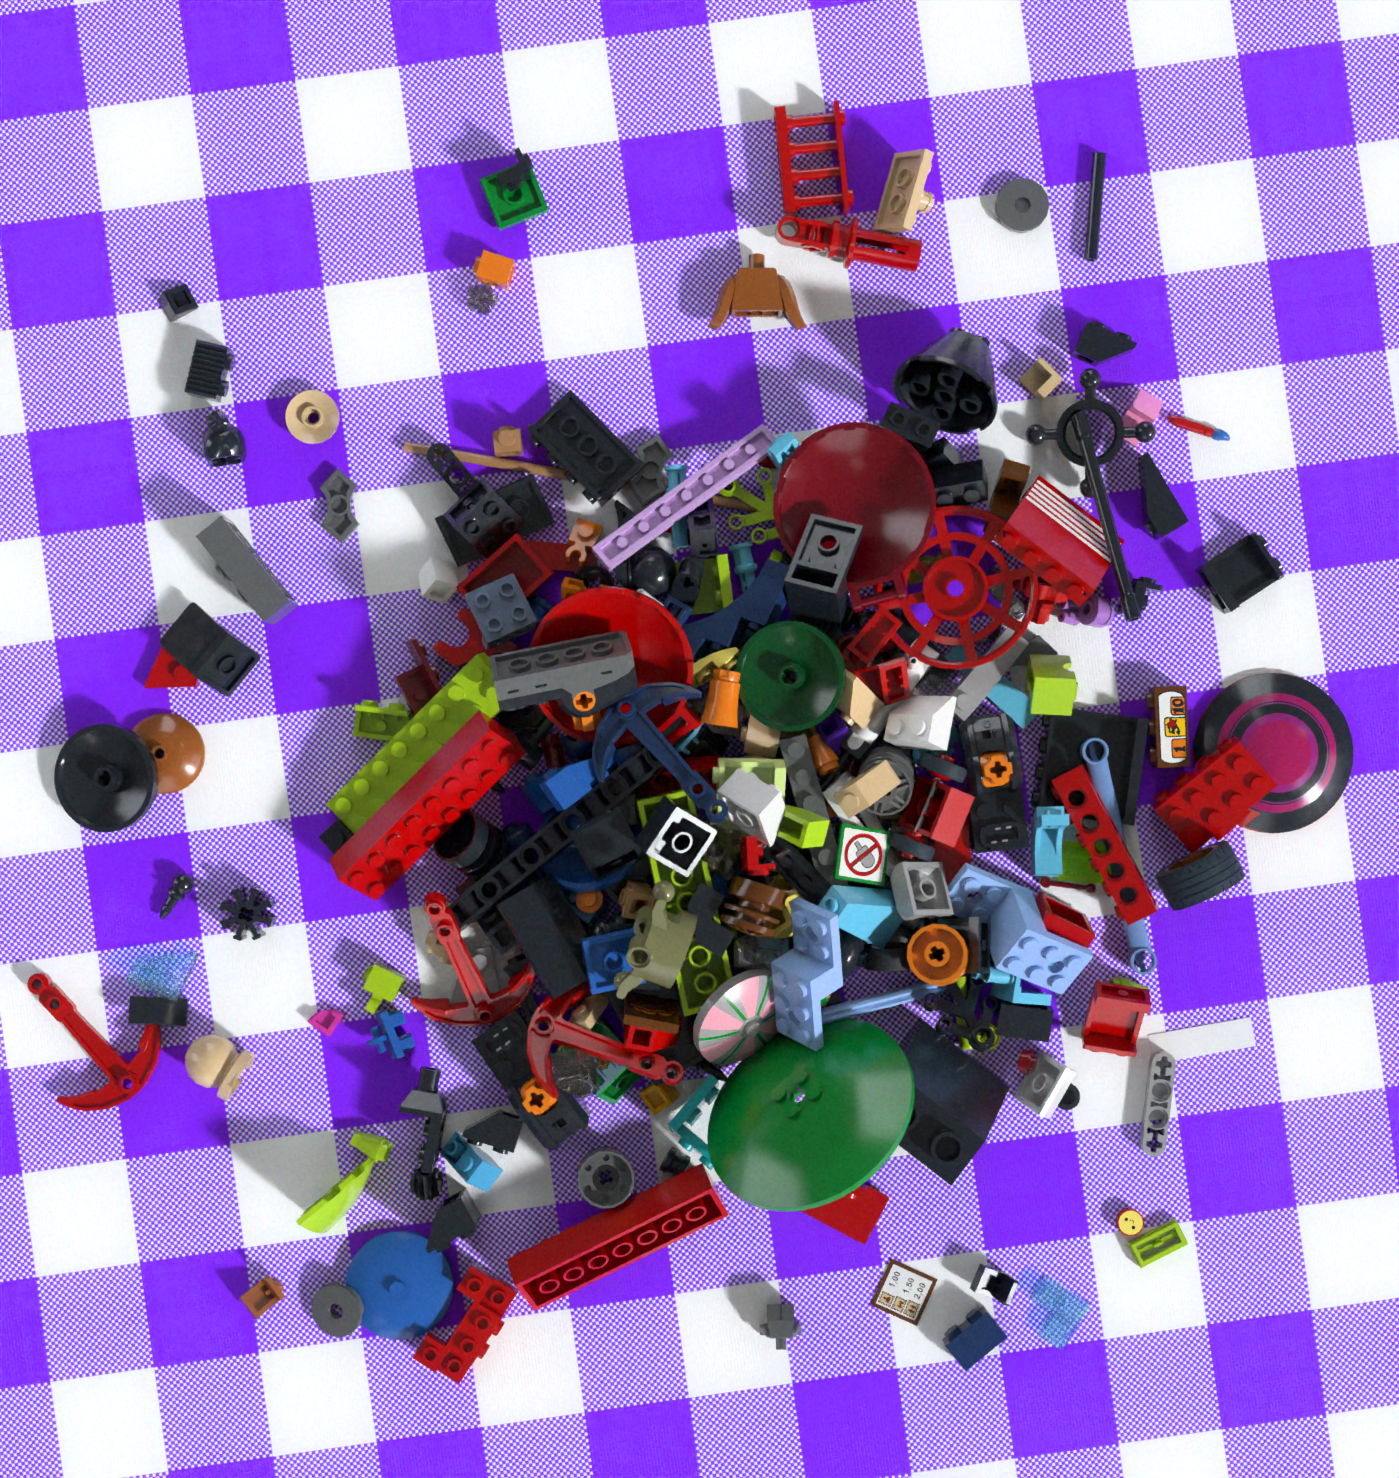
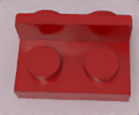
[739,836,776,876]

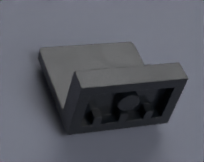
[443,477,525,559]

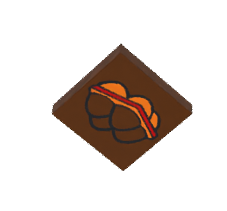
[623,992,679,1034]

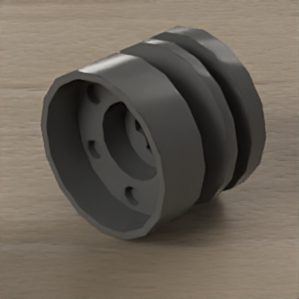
[857,746,916,816]
[577,1146,635,1209]

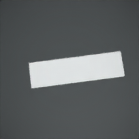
[1148,1017,1256,1064]

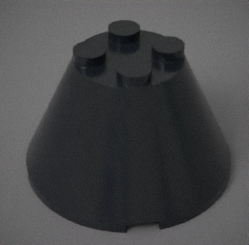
[893,327,998,434]

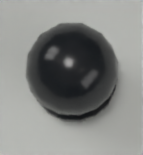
[616,545,677,598]

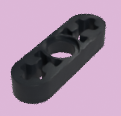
[427,443,478,498]

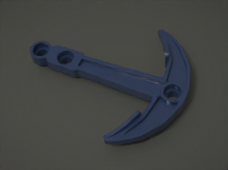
[592,682,729,823]

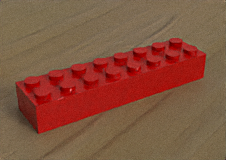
[329,710,526,901]
[506,1163,729,1311]

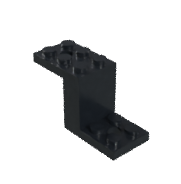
[784,513,864,646]

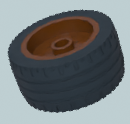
[1155,841,1245,911]

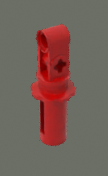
[775,216,922,272]

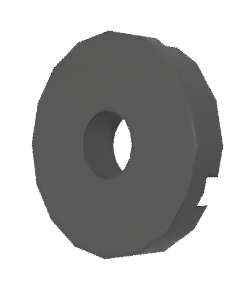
[995,178,1049,233]
[312,1282,364,1338]

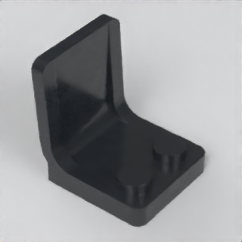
[160,602,261,697]

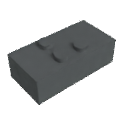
[196,516,299,625]

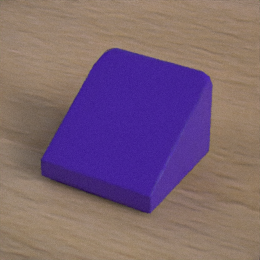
[815,710,848,751]

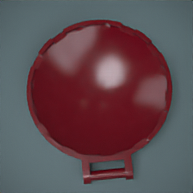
[773,422,936,613]

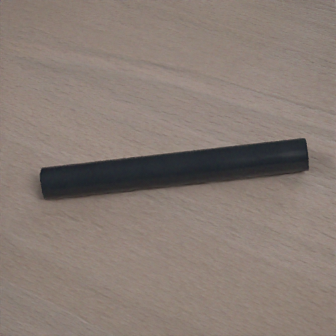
[1084,152,1106,262]

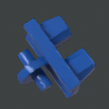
[366,1010,415,1059]

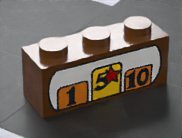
[1145,686,1190,768]

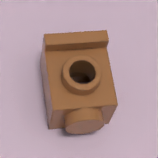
[493,426,524,458]
[619,880,655,919]

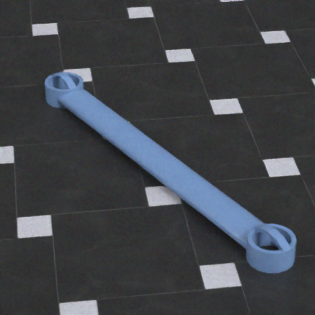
[1080,738,1157,975]

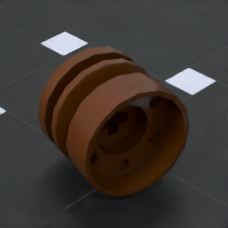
[720,876,788,938]

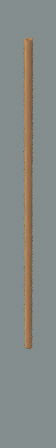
[403,441,760,513]

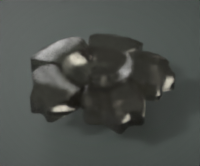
[466,282,499,315]

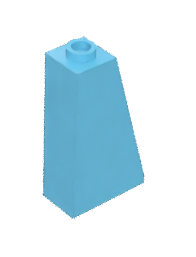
[818,885,904,949]

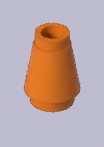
[807,734,840,776]

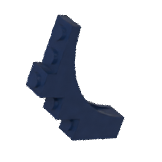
[682,559,790,664]

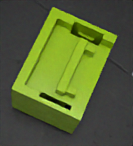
[1025,654,1078,716]

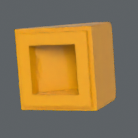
[638,1082,680,1115]

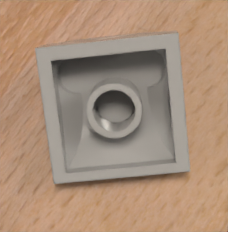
[890,862,954,921]

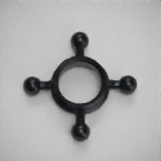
[1025,368,1156,498]

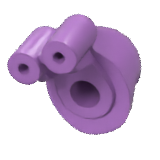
[1057,595,1115,628]

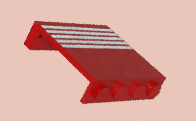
[993,475,1125,606]

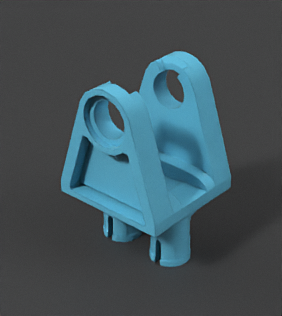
[971,962,1057,1006]

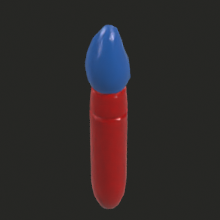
[1167,415,1230,441]

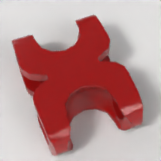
[433,608,522,667]

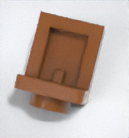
[239,1275,285,1319]

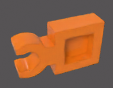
[566,518,603,567]

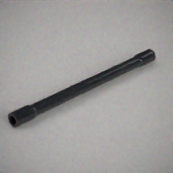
[1070,412,1142,622]

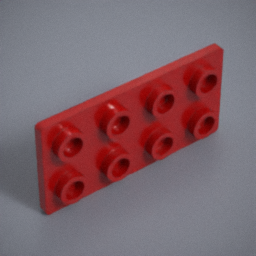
[802,1183,889,1244]

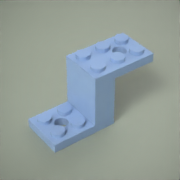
[948,862,1094,995]

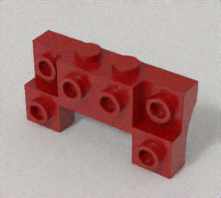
[412,1263,518,1384]

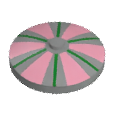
[693,969,778,1064]

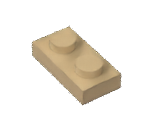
[568,992,610,1030]

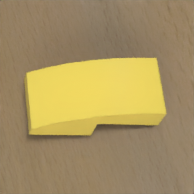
[692,647,740,689]

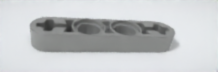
[1140,1051,1176,1157]

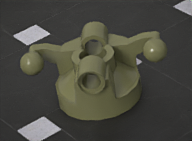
[613,880,697,999]

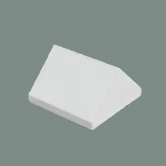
[1014,1051,1077,1119]

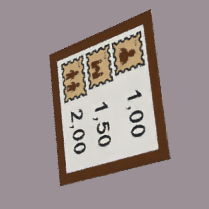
[871,1259,938,1326]

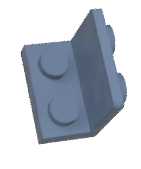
[465,574,537,651]

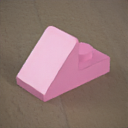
[1112,388,1164,448]

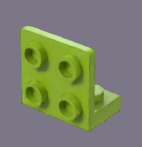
[676,554,733,615]

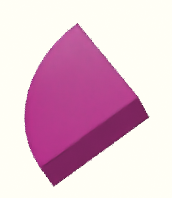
[307,1009,345,1037]

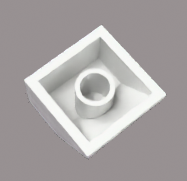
[884,695,957,751]
[717,768,786,847]

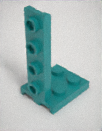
[668,1074,753,1206]

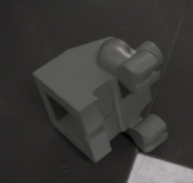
[760,1304,802,1350]

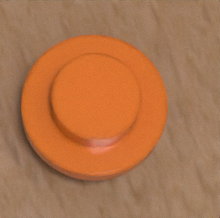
[576,891,603,914]

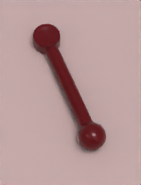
[1040,877,1096,894]

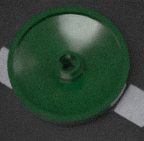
[736,621,846,731]

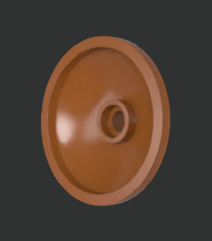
[132,713,205,794]

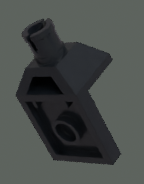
[398,1066,448,1174]

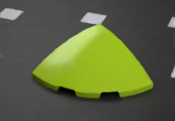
[296,1157,375,1233]

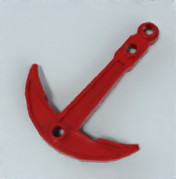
[410,892,535,1026]
[27,973,162,1111]
[527,980,684,1099]

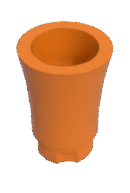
[700,669,740,728]

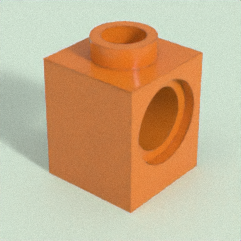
[473,250,516,291]

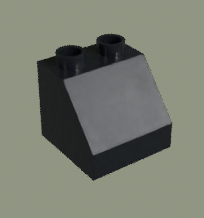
[899,1017,1010,1185]

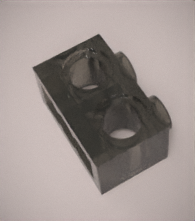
[550,1048,600,1098]

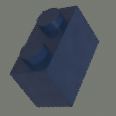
[942,1305,1007,1371]

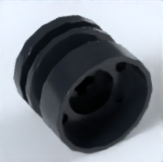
[434,810,507,879]

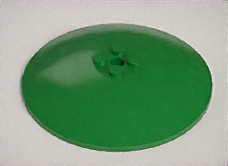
[707,1018,915,1212]

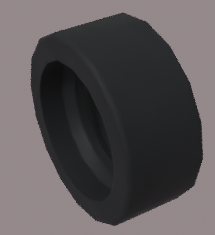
[863,942,910,972]

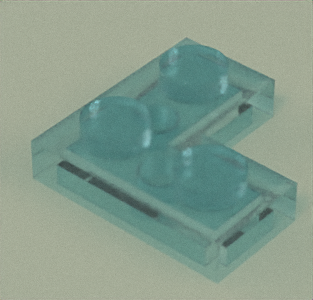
[1029,1274,1090,1351]

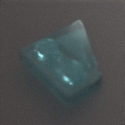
[125,951,199,1002]

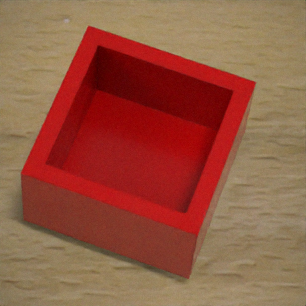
[1035,892,1095,948]

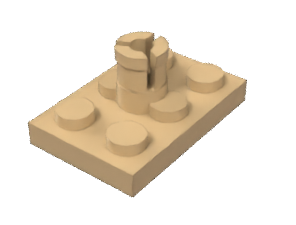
[872,149,935,233]

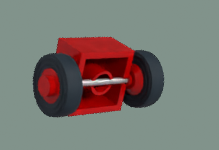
[889,753,975,861]

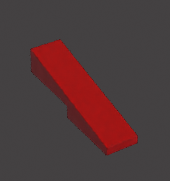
[842,606,903,672]

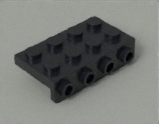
[526,390,645,507]

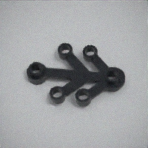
[922,975,999,1052]

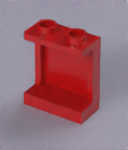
[1081,981,1151,1057]

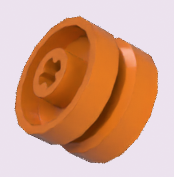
[907,924,968,986]

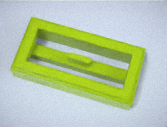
[1127,1218,1188,1268]

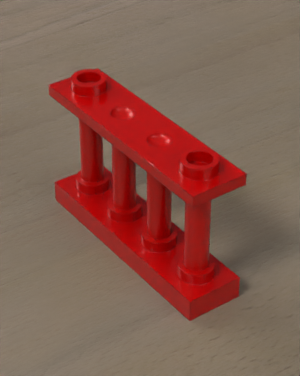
[774,101,854,217]

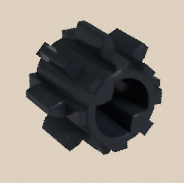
[410,1165,443,1201]

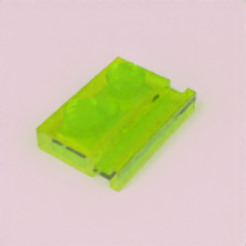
[1058,841,1111,884]

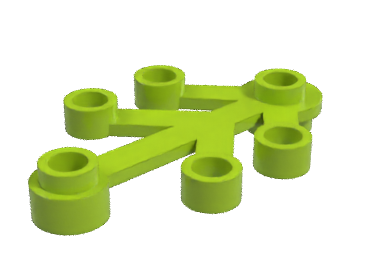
[719,468,779,545]

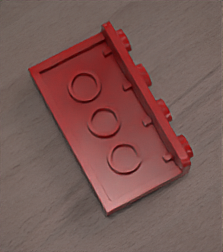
[1152,736,1278,853]

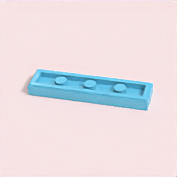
[944,645,1038,730]

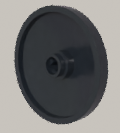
[54,724,159,832]

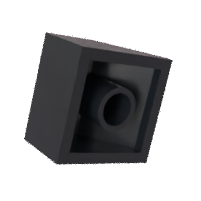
[634,796,719,878]

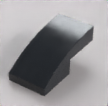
[128,996,189,1027]

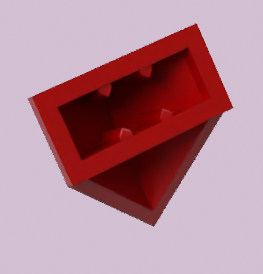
[851,657,911,706]

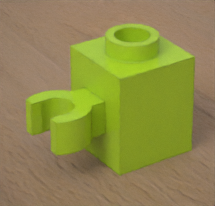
[362,962,407,1014]

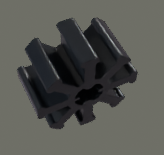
[219,886,277,941]

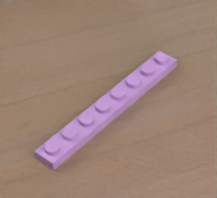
[592,424,775,571]

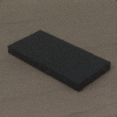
[435,473,555,567]

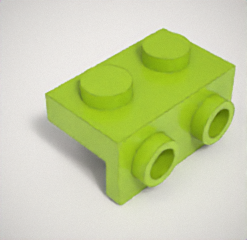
[353,699,411,741]

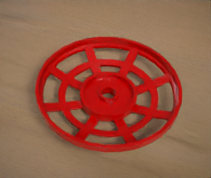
[873,506,1038,670]

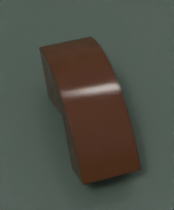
[982,458,1030,535]

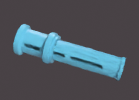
[664,465,689,548]
[728,541,758,593]

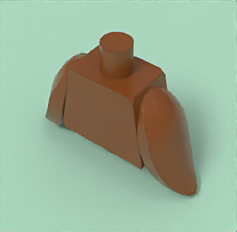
[707,253,807,330]

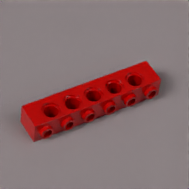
[1050,764,1159,925]

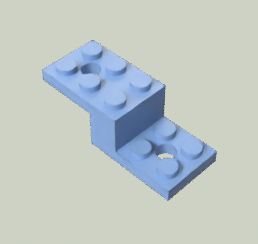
[771,897,843,1051]

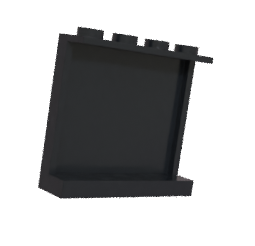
[1031,709,1149,826]

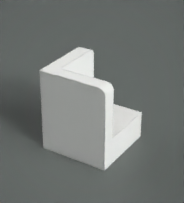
[418,556,458,604]

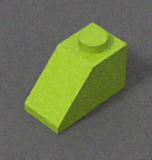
[777,805,830,848]

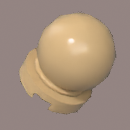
[185,1034,256,1101]

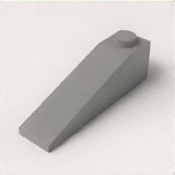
[946,627,1029,723]

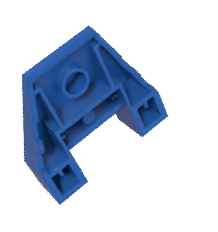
[519,743,642,815]

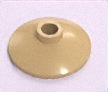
[285,390,340,444]

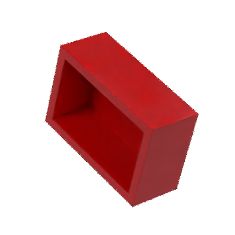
[456,533,556,600]

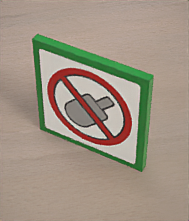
[833,823,891,886]

